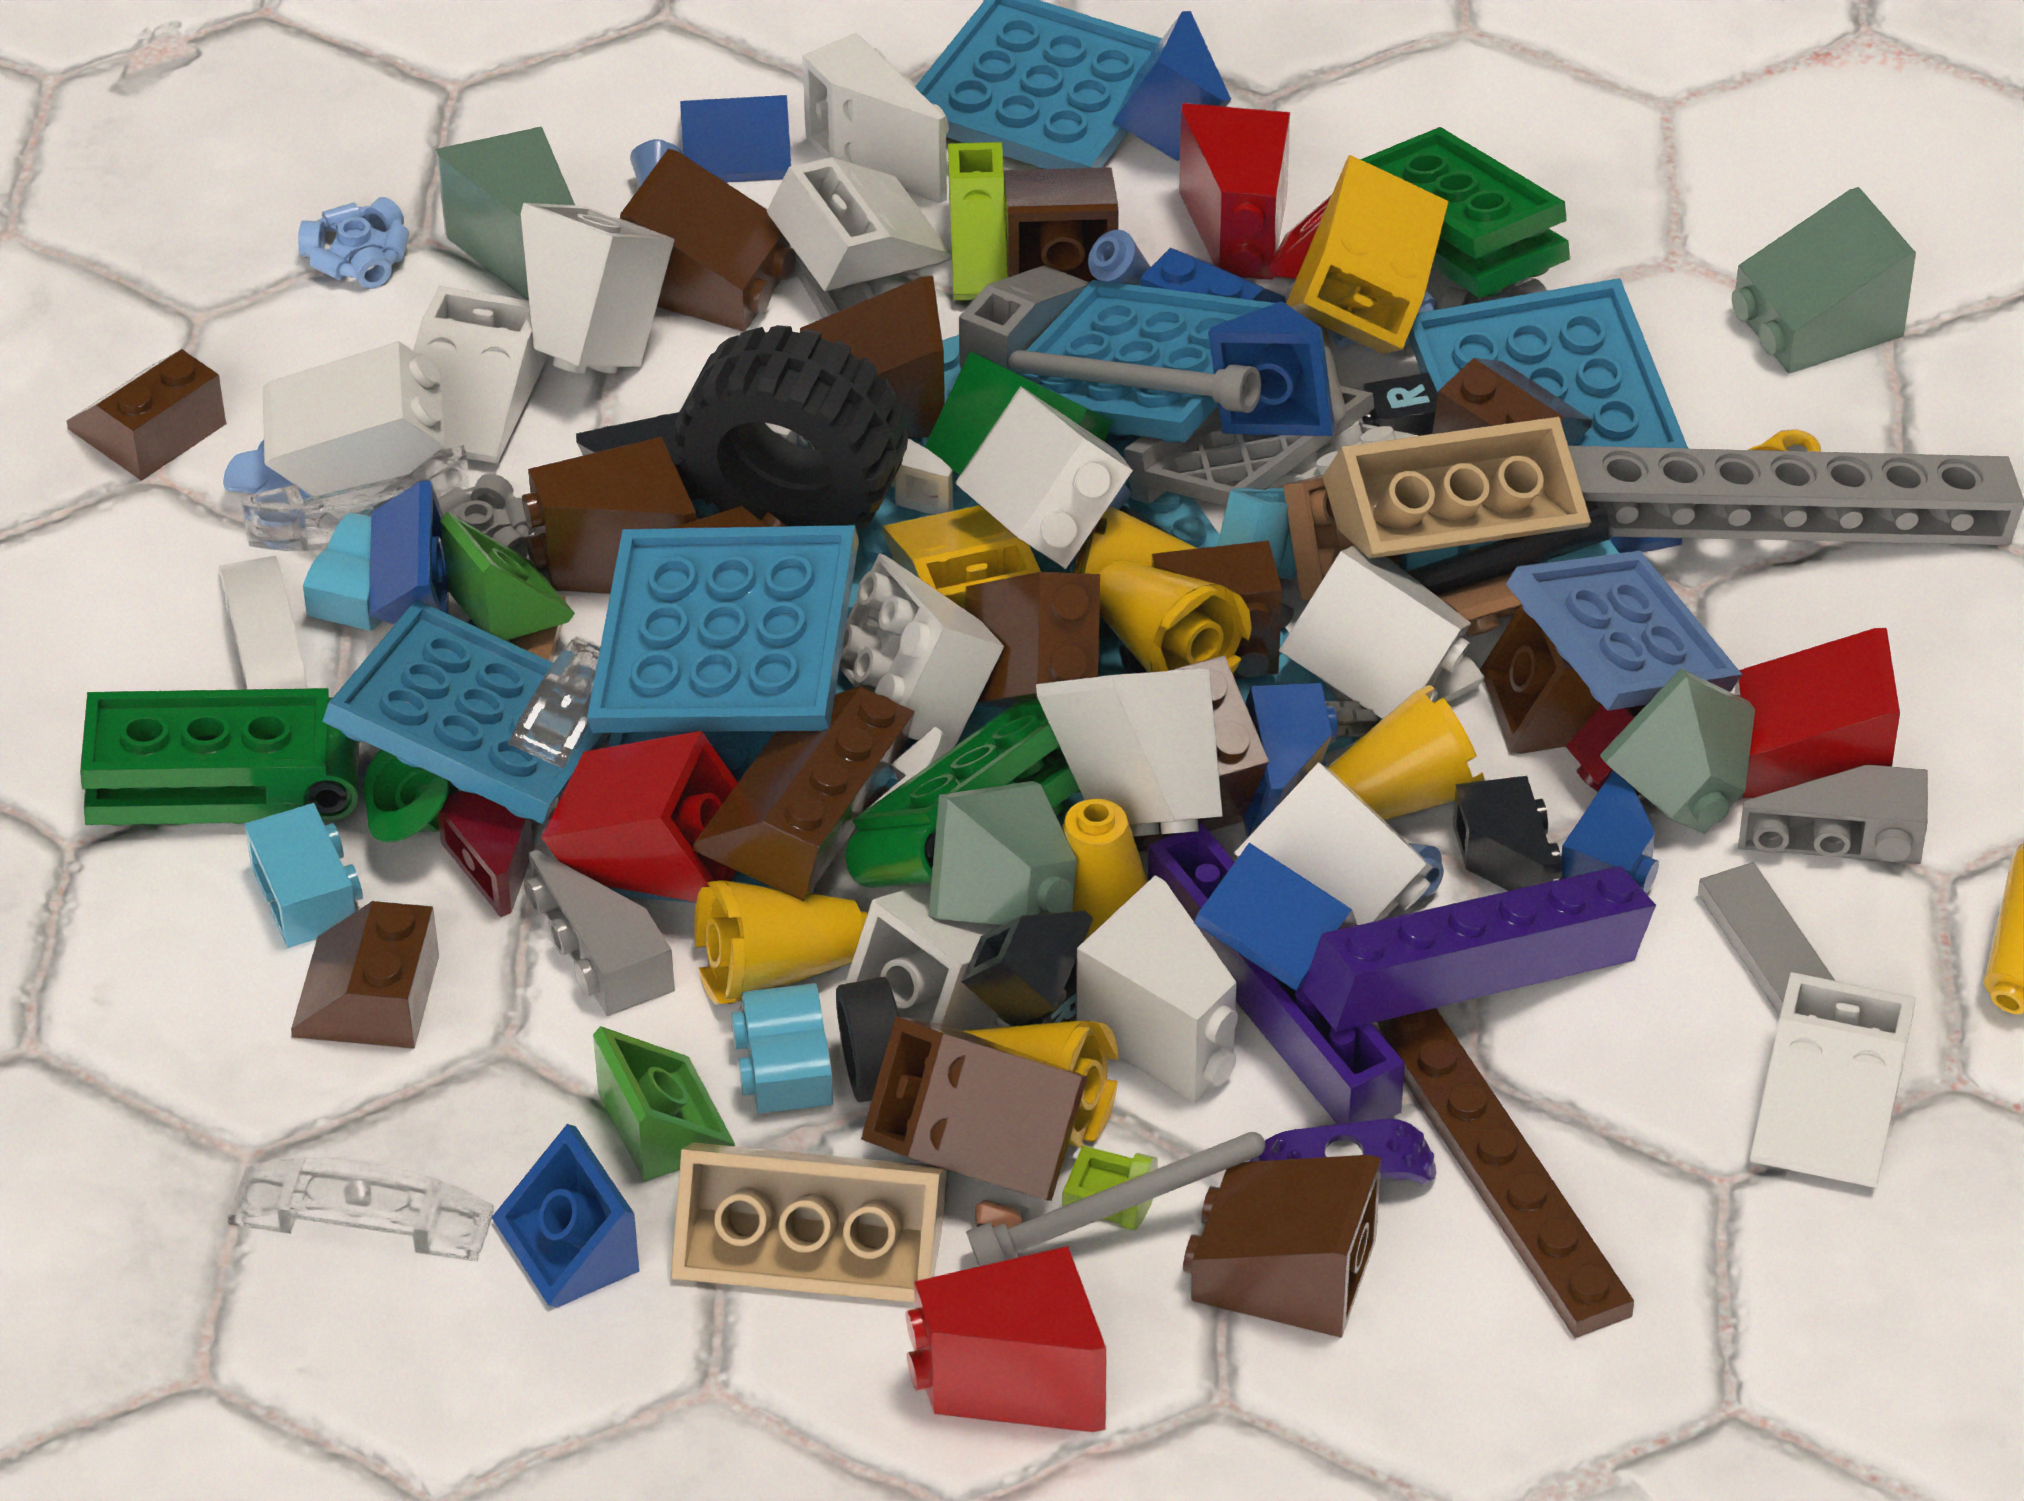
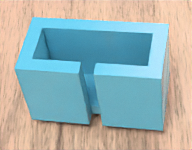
[244,803,363,948]

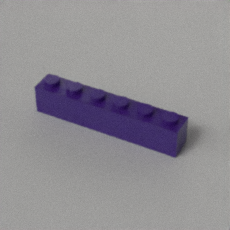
[1148,822,1405,1124]
[1302,866,1656,1031]

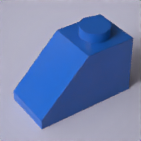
[1559,770,1659,894]

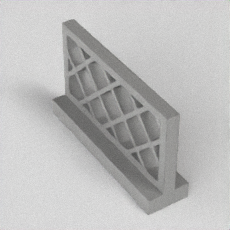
[1124,385,1374,506]

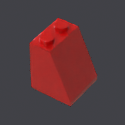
[1179,103,1290,280]
[1734,628,1900,798]
[541,731,738,902]
[905,1246,1106,1432]

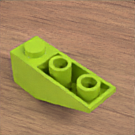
[948,142,1008,301]

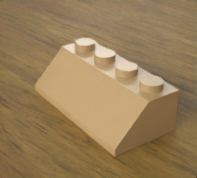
[1323,417,1591,559]
[671,1142,947,1303]

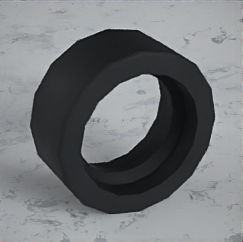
[836,977,899,1103]

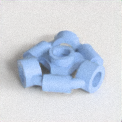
[298,197,409,289]

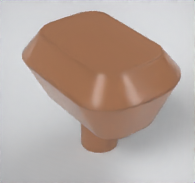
[975,1200,1023,1229]

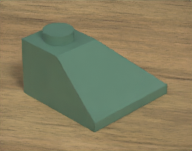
[1600,668,1755,834]
[929,781,1077,925]

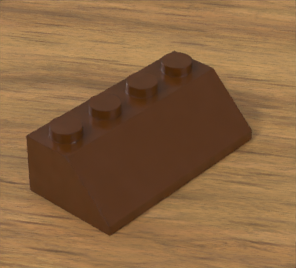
[693,687,915,901]

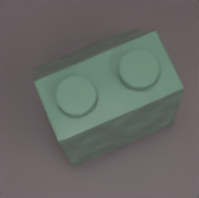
[436,126,575,300]
[1731,187,1916,374]

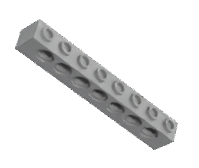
[1568,446,2024,545]

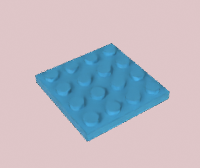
[915,0,1162,169]
[1408,278,1688,448]
[1009,280,1275,443]
[587,525,859,733]
[322,600,610,824]

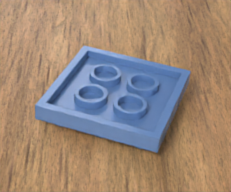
[1506,551,1743,711]

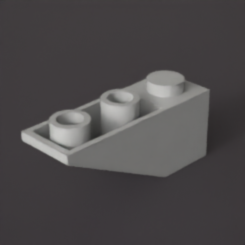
[959,265,1089,369]
[1738,765,1928,864]
[524,850,675,1016]

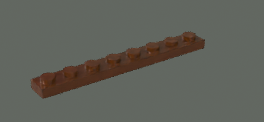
[1371,1008,1634,1338]

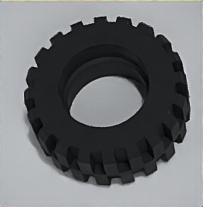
[675,325,908,531]

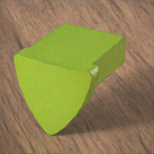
[1062,1145,1158,1231]

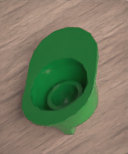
[363,749,459,843]

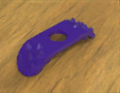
[1249,1119,1437,1185]

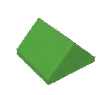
[440,512,575,641]
[593,1026,736,1182]

